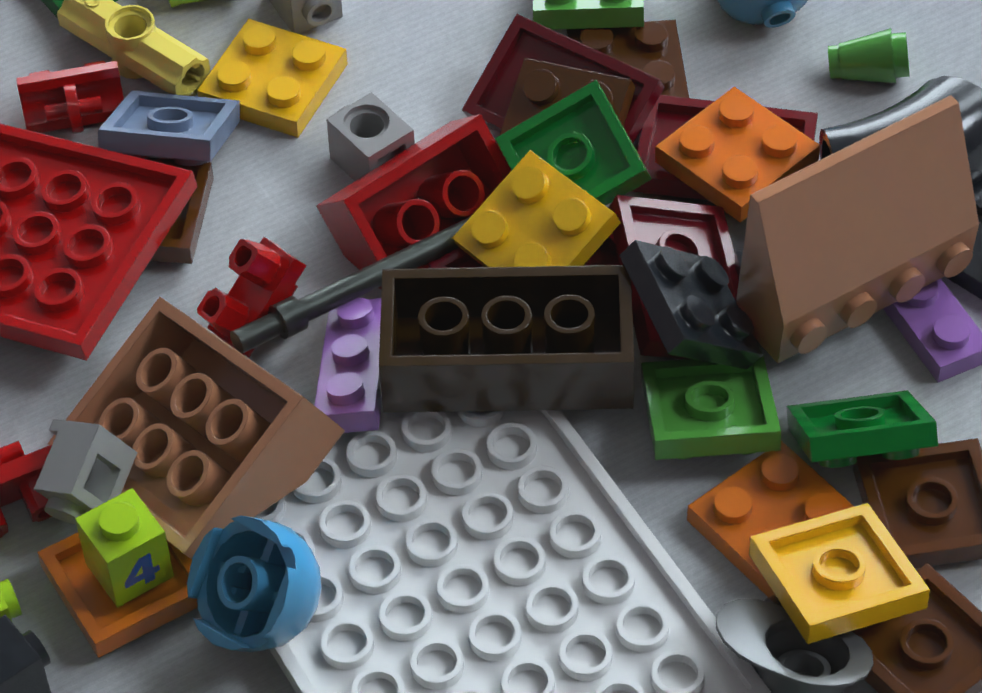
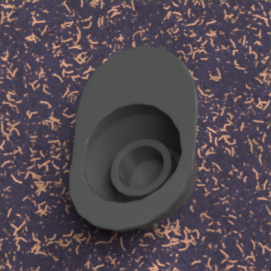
[716,599,874,693]

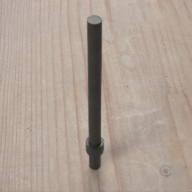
[230,217,470,353]

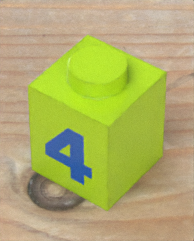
[75,488,174,608]

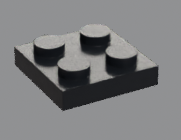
[619,240,763,370]

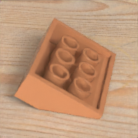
[736,95,979,364]
[47,297,345,559]

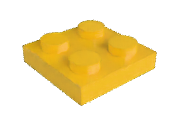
[197,18,348,138]
[452,150,621,267]
[749,503,930,644]

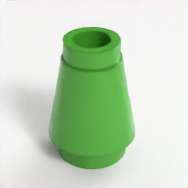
[828,28,910,84]

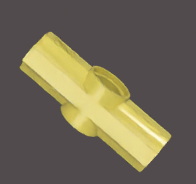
[57,0,210,96]

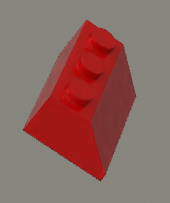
[316,114,511,290]

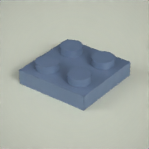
[98,90,240,166]

